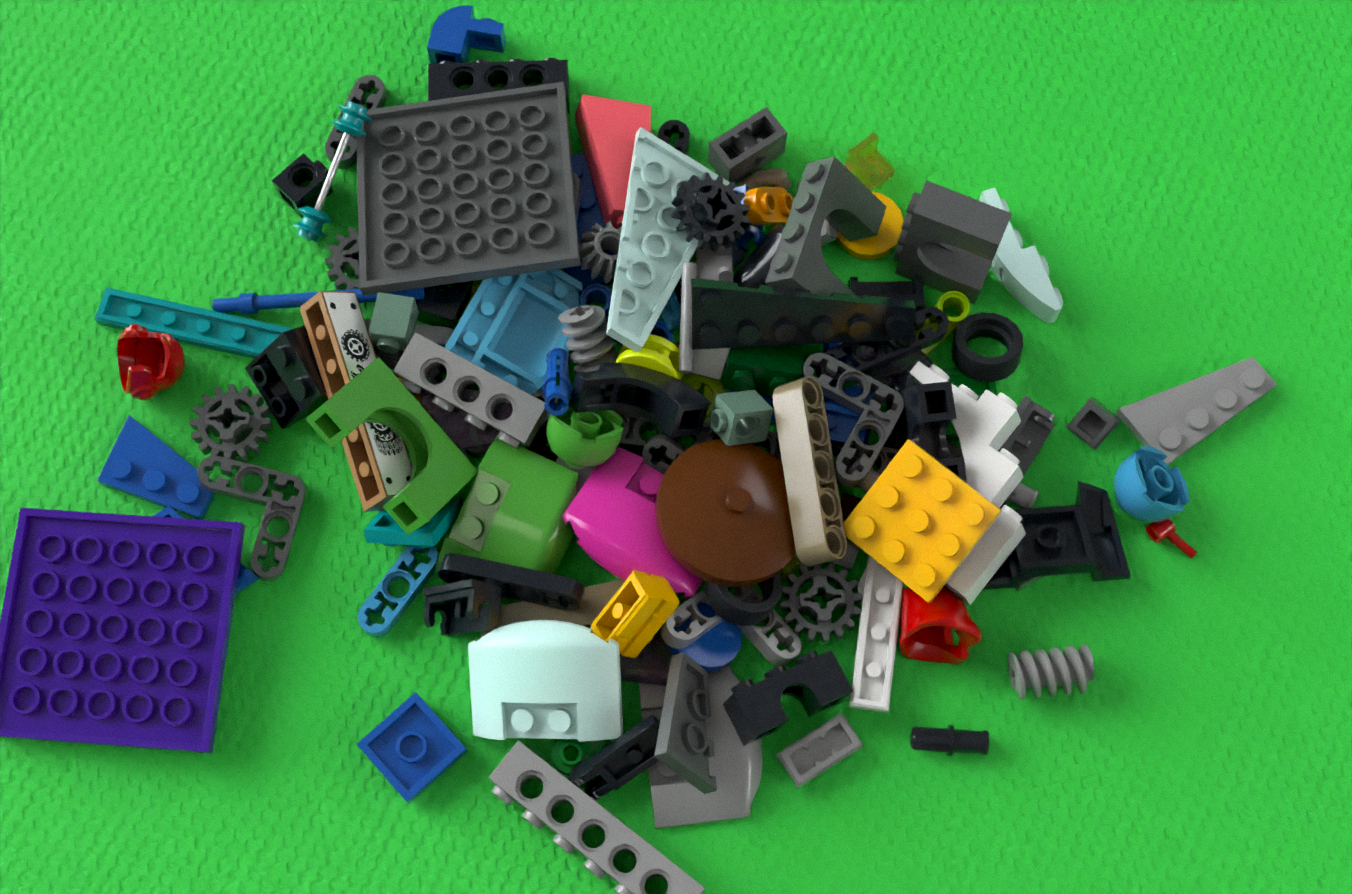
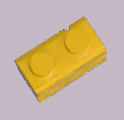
[590,570,680,658]

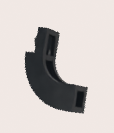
[569,362,710,438]

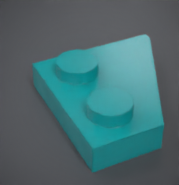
[364,497,463,548]

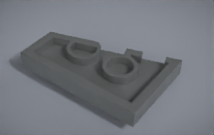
[654,652,717,794]

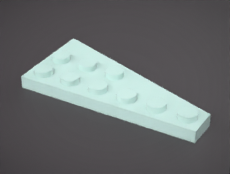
[606,127,730,352]

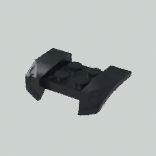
[982,481,1130,590]

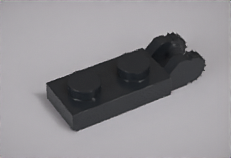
[568,714,660,800]

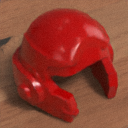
[117,324,185,401]

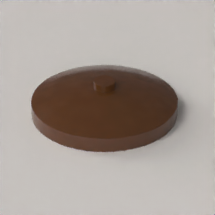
[655,439,796,587]

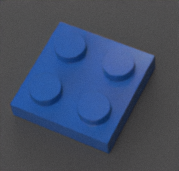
[357,692,468,804]

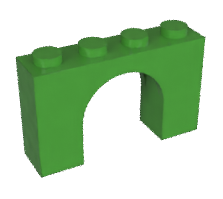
[306,357,478,535]

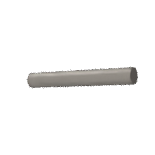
[678,262,697,374]

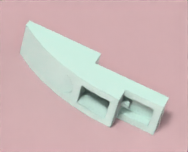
[979,188,1063,324]

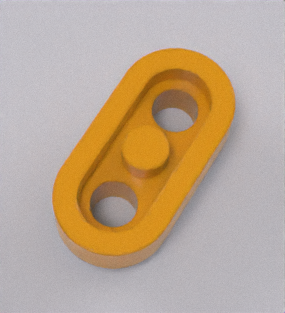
[744,187,794,225]

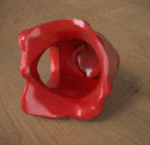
[899,586,981,665]

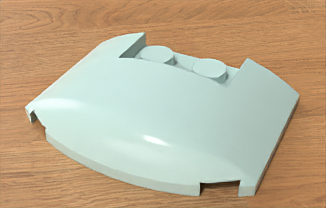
[468,620,623,742]

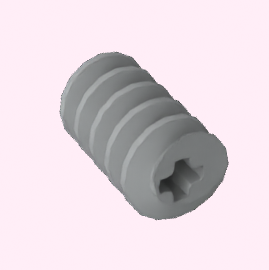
[558,305,617,374]
[1008,644,1094,700]

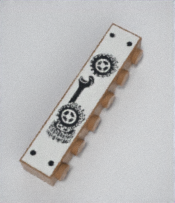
[299,291,412,512]

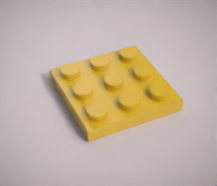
[844,439,1002,603]

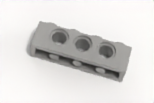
[393,332,548,449]

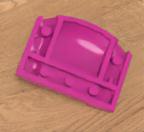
[562,447,704,598]

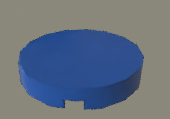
[668,603,742,673]

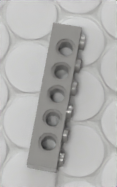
[488,740,705,894]

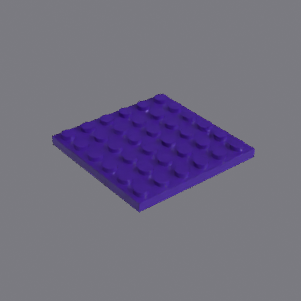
[0,508,245,754]

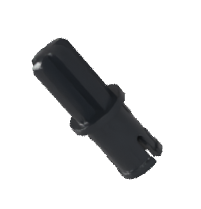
[910,725,989,756]

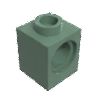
[368,292,419,354]
[709,390,774,446]

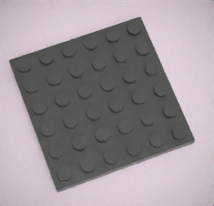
[357,82,581,296]

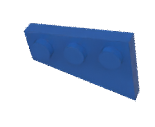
[97,415,215,520]

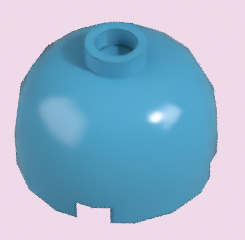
[1113,446,1189,522]

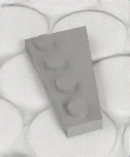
[1116,357,1277,465]

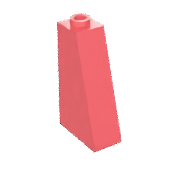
[575,94,651,229]

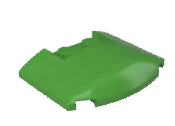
[434,435,580,605]

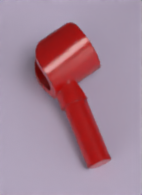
[1145,519,1197,559]

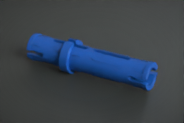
[542,348,572,416]

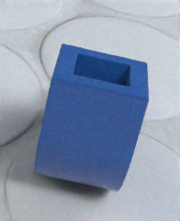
[427,5,506,64]

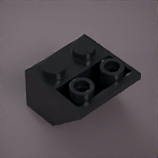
[245,325,328,430]

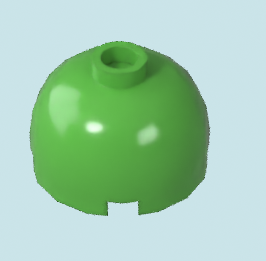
[546,399,624,469]

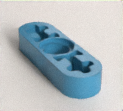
[358,545,439,637]

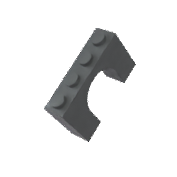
[765,156,886,296]
[893,181,1012,305]

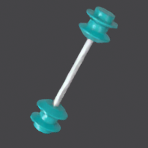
[292,101,372,242]

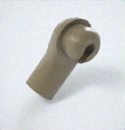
[737,168,791,191]

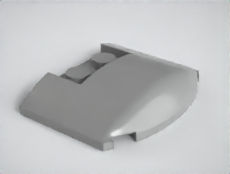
[637,665,762,829]

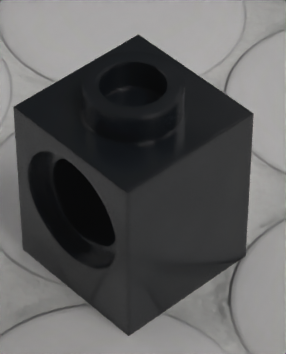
[272,153,333,218]

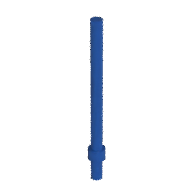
[212,288,424,315]

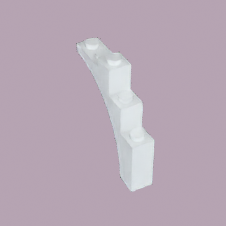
[910,361,1026,605]

